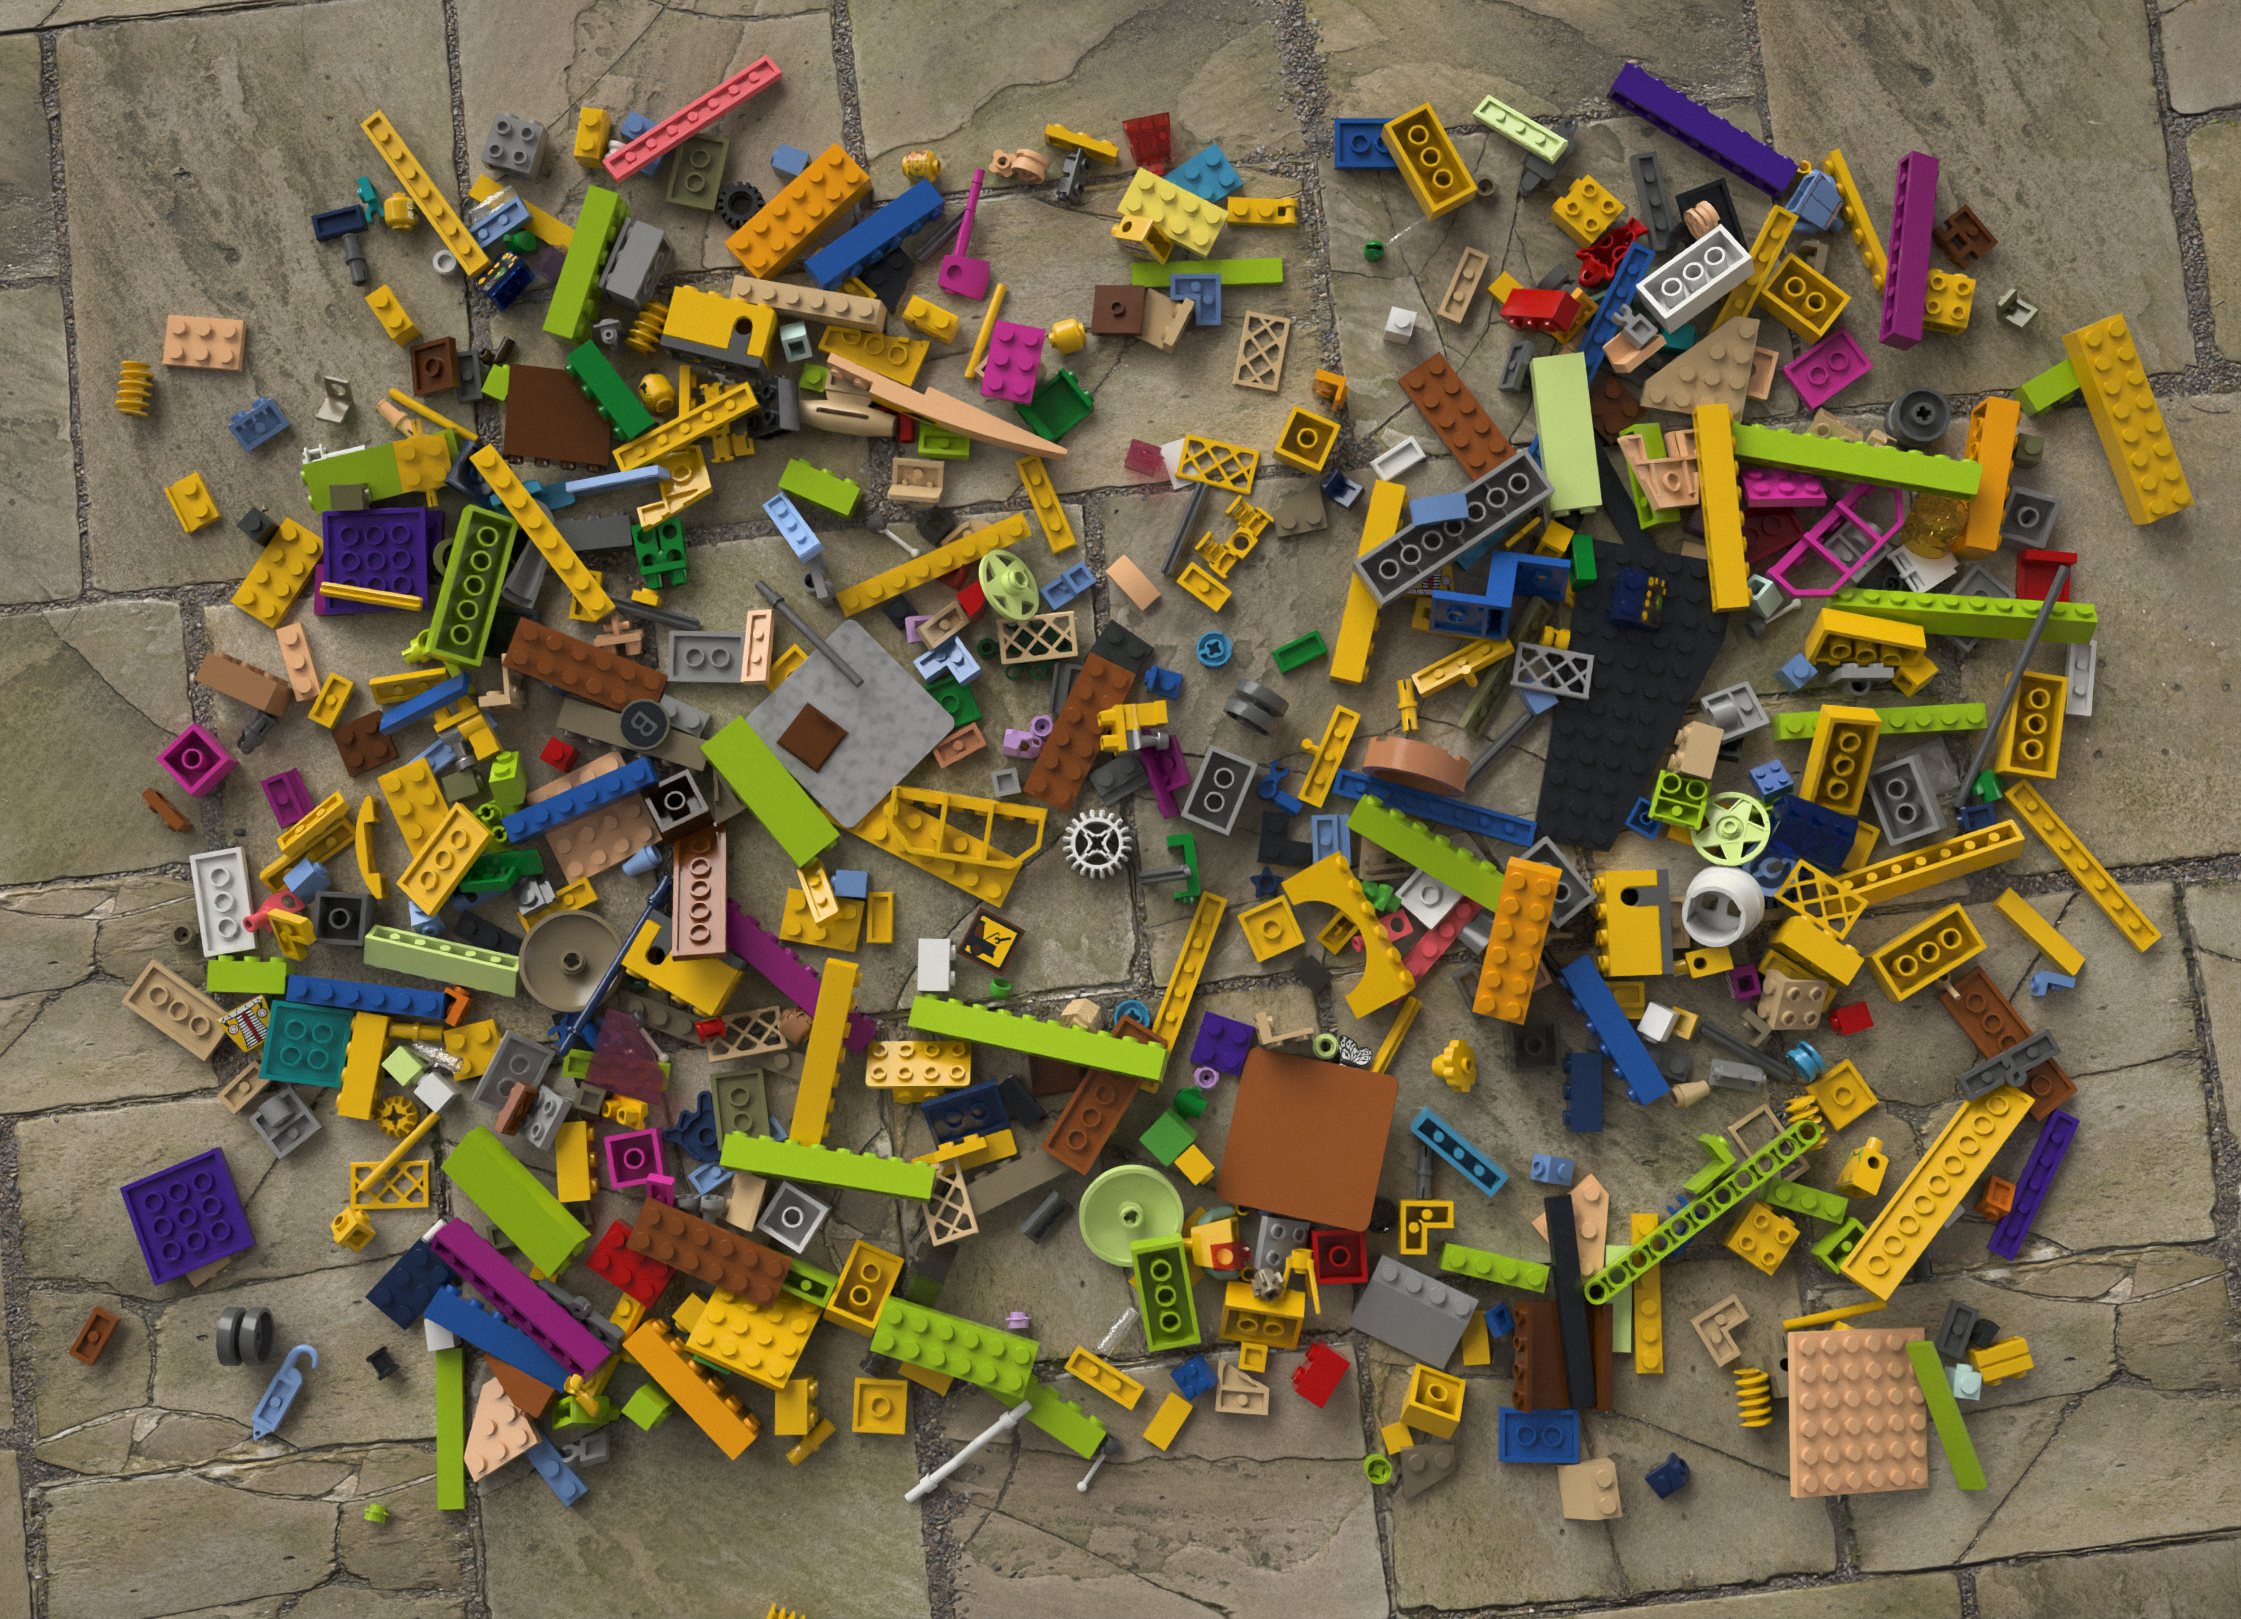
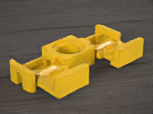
[699,382,756,464]
[1194,495,1274,580]

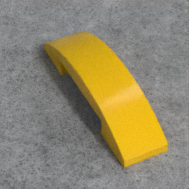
[355,796,390,900]

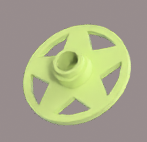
[979,549,1039,622]
[1690,792,1770,867]

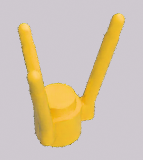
[1280,1249,1321,1315]

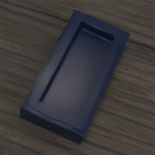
[311,204,368,243]

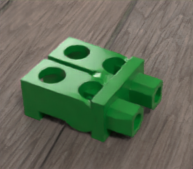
[631,517,691,591]

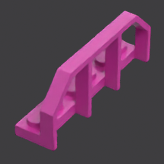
[1764,483,1904,599]

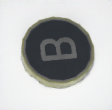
[618,699,671,750]

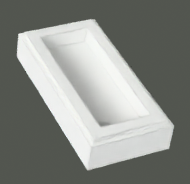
[1369,436,1426,482]

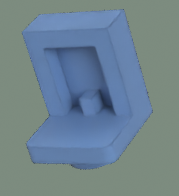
[409,901,446,937]
[1531,1153,1575,1186]

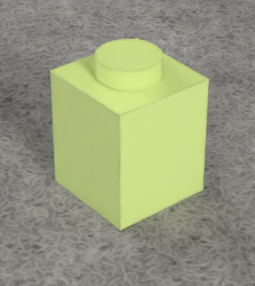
[381,1046,429,1086]

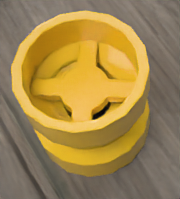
[1539,625,1570,650]

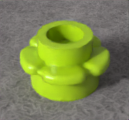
[364,1504,390,1524]

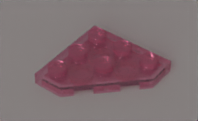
[584,1009,668,1106]

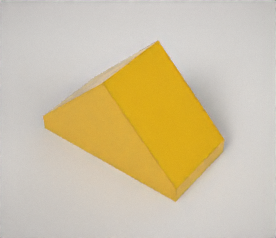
[1315,909,1359,955]

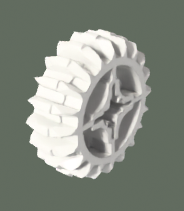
[1063,810,1132,879]

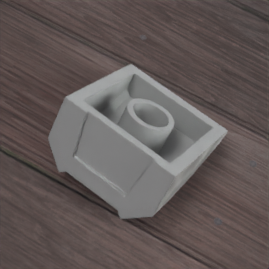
[1999,483,2063,552]

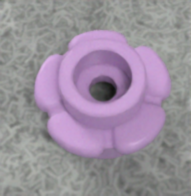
[1030,715,1055,740]
[1194,1065,1219,1090]
[1005,1312,1031,1328]

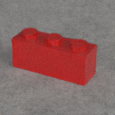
[1499,288,1581,333]

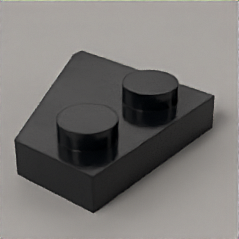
[860,246,915,315]

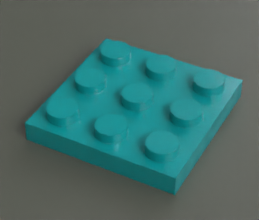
[258,1000,354,1088]

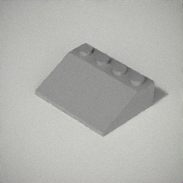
[1347,1252,1479,1370]

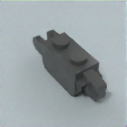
[1517,117,1579,198]

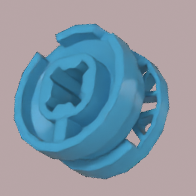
[1196,631,1232,670]
[1114,1000,1150,1027]
[1786,1041,1827,1082]

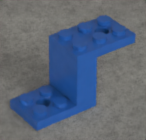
[1429,550,1571,641]

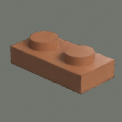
[932,722,987,770]

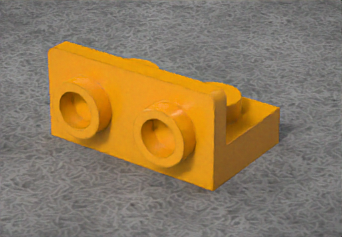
[1550,287,1599,346]
[1311,369,1349,412]

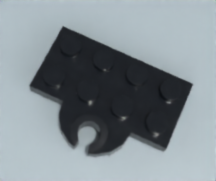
[1666,177,1749,260]

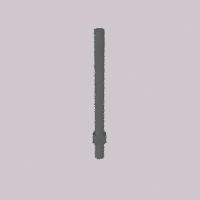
[755,580,864,688]

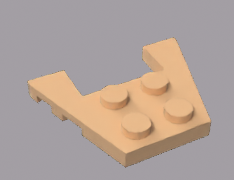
[1617,429,1699,511]

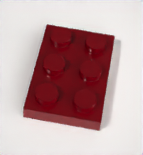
[1741,507,1806,566]

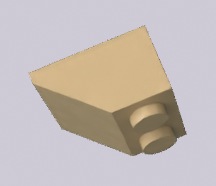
[724,1173,774,1232]
[1556,1457,1622,1520]

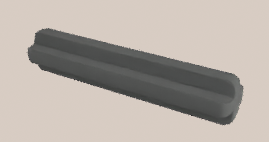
[914,206,975,264]
[1138,864,1193,885]

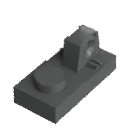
[1497,340,1535,393]

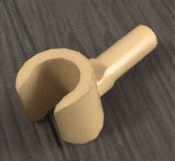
[1544,927,1573,946]
[1934,972,1961,1001]

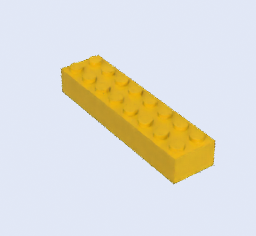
[2061,313,2195,526]

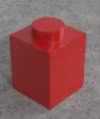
[539,736,581,774]
[1828,1001,1874,1036]

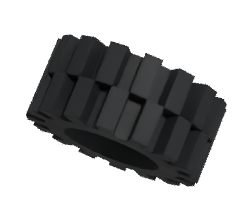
[718,181,766,230]

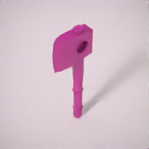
[938,168,990,301]

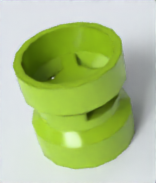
[1363,1453,1392,1484]

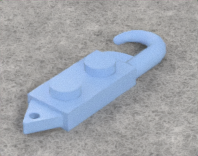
[251,1345,319,1440]

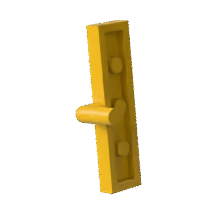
[1411,636,1515,699]
[1297,704,1361,809]
[580,1292,646,1396]

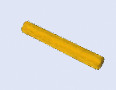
[320,582,423,611]
[1368,996,1422,1074]

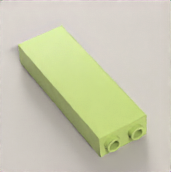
[1529,352,1602,517]

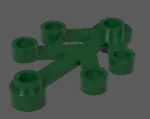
[977,613,1072,681]

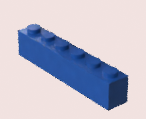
[804,178,945,292]
[501,757,661,845]
[1557,954,1671,1106]
[286,975,453,1019]
[423,1284,573,1394]

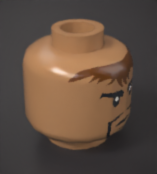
[779,1006,814,1045]

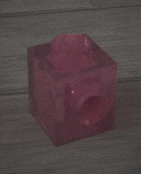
[1124,438,1165,477]

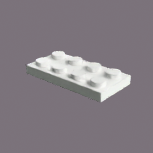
[190,847,259,958]

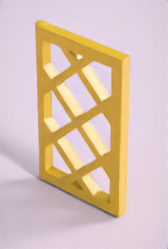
[1175,433,1260,495]
[1774,858,1869,941]
[350,1160,431,1209]

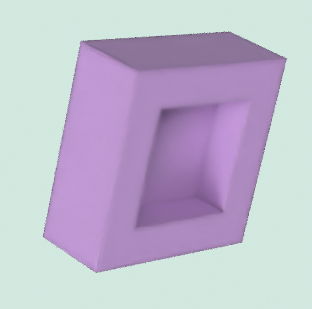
[905,615,932,644]

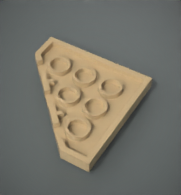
[1640,316,1760,422]

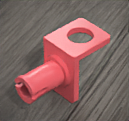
[243,888,306,934]
[1351,909,1413,952]

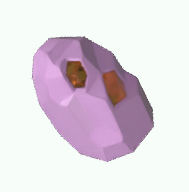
[1002,729,1045,760]

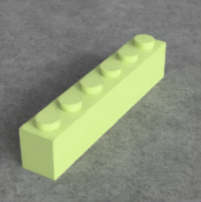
[364,924,523,998]

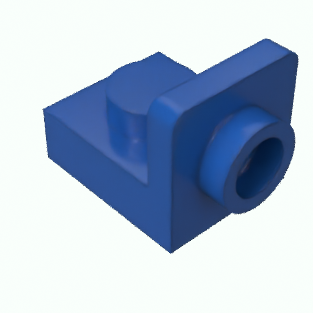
[1143,665,1183,700]

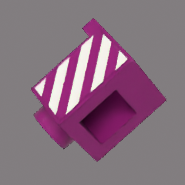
[1723,963,1762,1004]

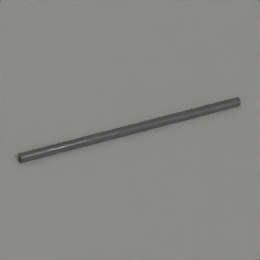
[1953,565,2071,808]

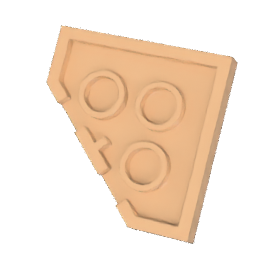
[1531,1174,1609,1286]
[464,1377,543,1482]

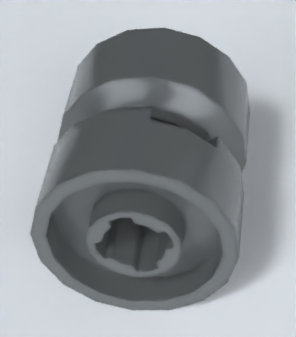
[1536,264,1585,295]

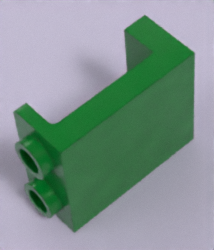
[1015,367,1095,443]
[1166,833,1200,905]

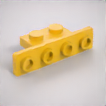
[911,1129,1017,1178]

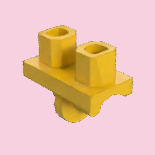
[601,1092,649,1130]

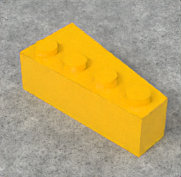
[1804,608,1926,666]

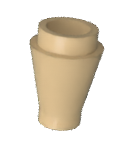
[1668,1080,1710,1109]

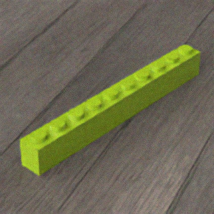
[1730,420,1983,502]
[1824,587,2098,644]
[907,993,1170,1084]

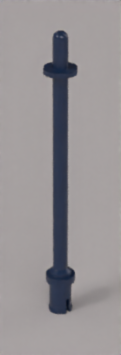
[558,875,673,1057]

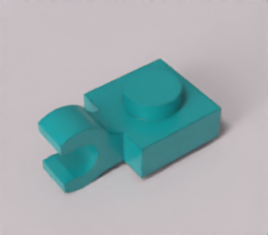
[357,176,385,225]

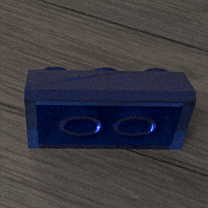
[1764,793,1859,876]

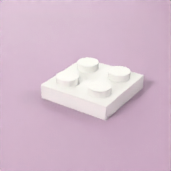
[1394,868,1465,932]

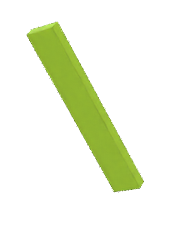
[1131,258,1283,290]
[1905,1341,1988,1490]
[436,1347,466,1510]

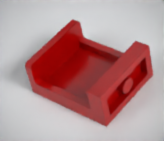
[2015,549,2078,603]

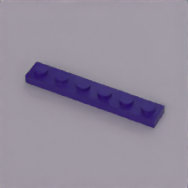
[1986,1109,2080,1261]

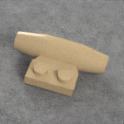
[799,370,897,437]

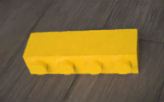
[336,1011,396,1120]

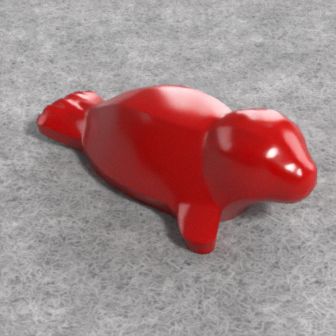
[1576,217,1650,288]

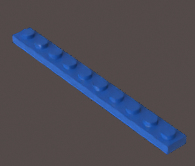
[1528,241,1656,470]

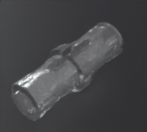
[468,183,520,223]
[411,1040,464,1073]
[1095,1305,1141,1357]

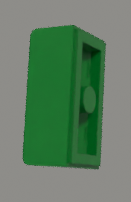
[1566,535,1597,592]

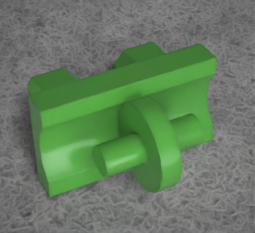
[1361,881,1402,913]

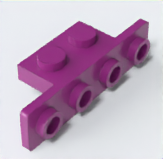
[1139,729,1193,819]

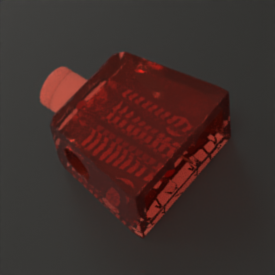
[1122,112,1171,176]

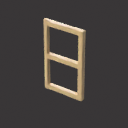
[1727,1103,1811,1182]

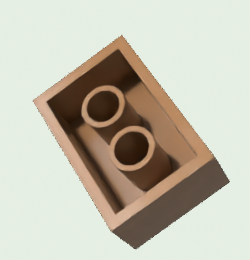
[194,651,294,718]

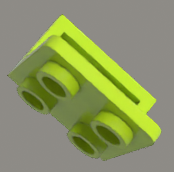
[1683,1133,1737,1194]

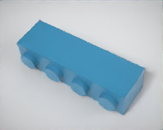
[1410,1105,1508,1198]

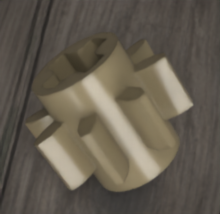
[1251,1268,1284,1302]

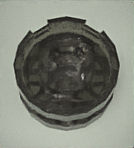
[1368,1196,1399,1234]

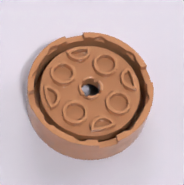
[1362,736,1471,798]

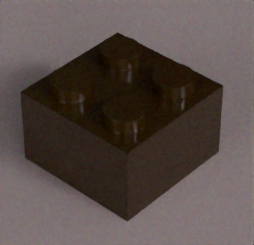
[641,769,714,846]

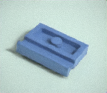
[1311,814,1351,866]

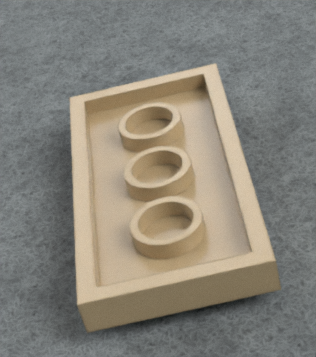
[121,959,229,1061]

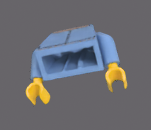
[1763,160,1844,235]

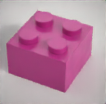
[155,723,240,798]
[604,1127,670,1190]

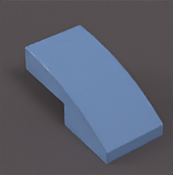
[1409,492,1469,527]
[1039,561,1097,613]

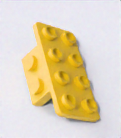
[865,1041,972,1104]

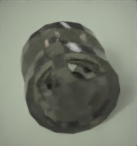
[859,1346,892,1379]

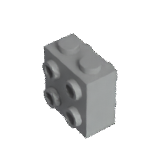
[481,113,549,182]

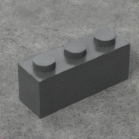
[553,512,636,556]

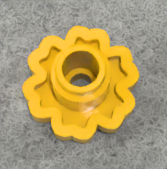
[1432,1040,1477,1093]

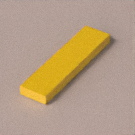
[1015,455,1077,555]

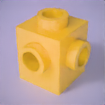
[330,1206,376,1253]

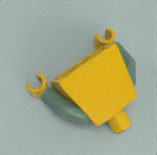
[1182,1204,1254,1282]

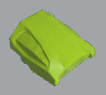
[1648,770,1712,831]

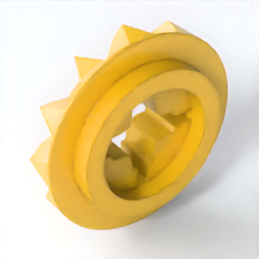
[375,1096,418,1138]

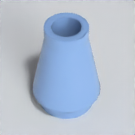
[622,844,663,878]

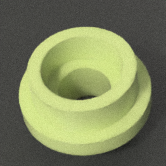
[1312,1034,1338,1060]

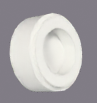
[433,250,460,277]

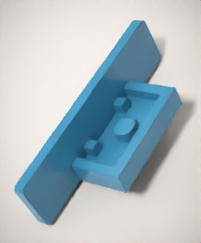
[480,479,577,519]

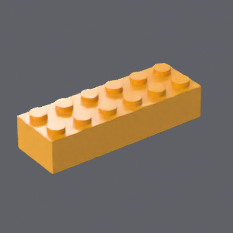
[724,142,873,281]
[1949,396,2022,561]
[1472,856,1563,1025]
[622,1316,764,1461]

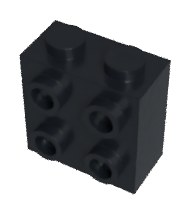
[746,375,800,442]

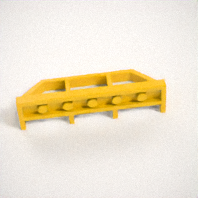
[887,784,1048,869]

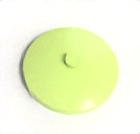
[1079,1165,1184,1267]

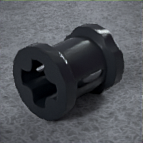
[365,1346,400,1381]

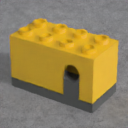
[660,285,781,381]
[1592,869,1674,977]
[621,909,750,1018]

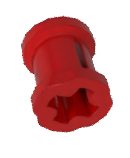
[695,1015,727,1044]

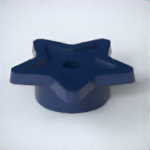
[1250,866,1283,898]

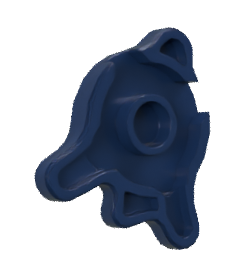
[662,1091,722,1163]

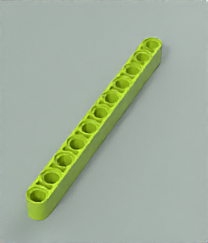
[1583,1120,1821,1305]

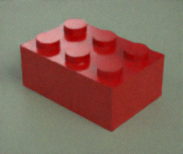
[584,1218,679,1309]

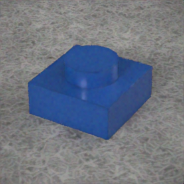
[1483,1302,1515,1338]

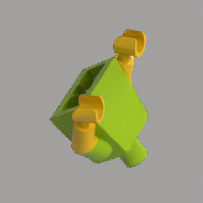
[551,1374,620,1430]

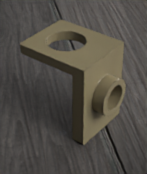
[316,376,354,426]

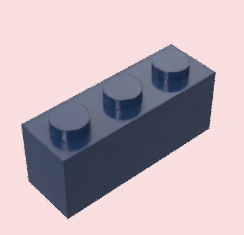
[1562,1053,1603,1132]

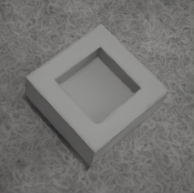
[991,767,1021,798]

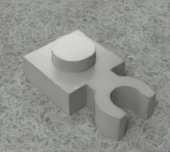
[1610,304,1658,350]
[562,1432,609,1468]

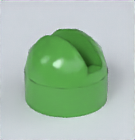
[989,978,1011,1000]

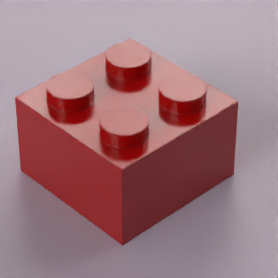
[1310,1227,1368,1285]
[1290,1339,1351,1409]

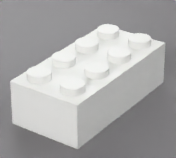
[1636,224,1755,334]

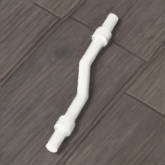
[905,1400,1032,1504]

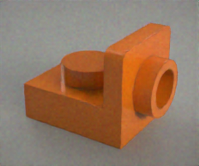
[444,985,476,1027]
[1974,1175,2016,1221]

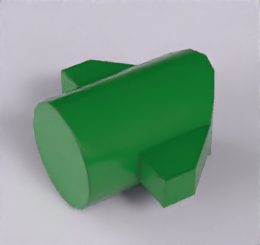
[503,231,538,256]
[1972,769,2005,803]
[1173,1086,1208,1121]

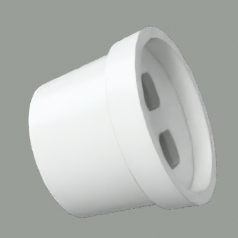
[1682,865,1765,947]

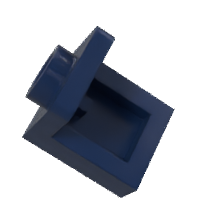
[1321,468,1366,512]
[1956,802,1997,834]
[1645,1452,1690,1499]

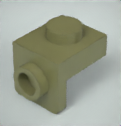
[1996,288,2039,333]

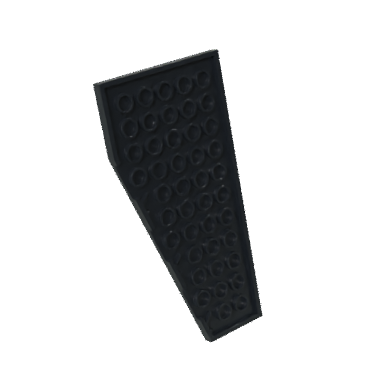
[1533,539,1730,853]

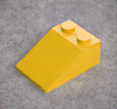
[823,1239,905,1339]

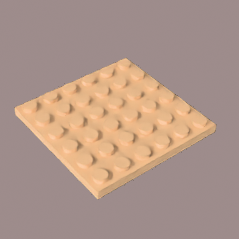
[1788,1326,1928,1498]

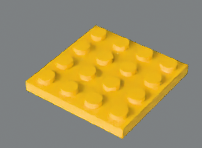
[684,1286,824,1393]

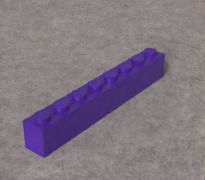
[1606,62,1799,200]

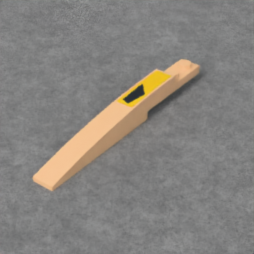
[827,353,1068,462]

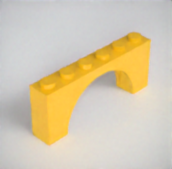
[1281,850,1416,1019]

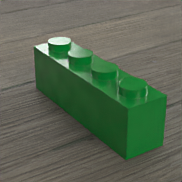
[564,339,655,443]

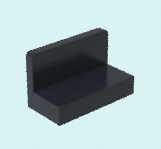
[998,1073,1047,1130]

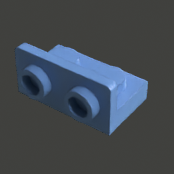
[228,396,290,452]

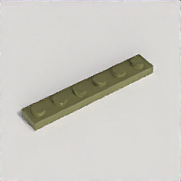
[1457,595,1554,740]

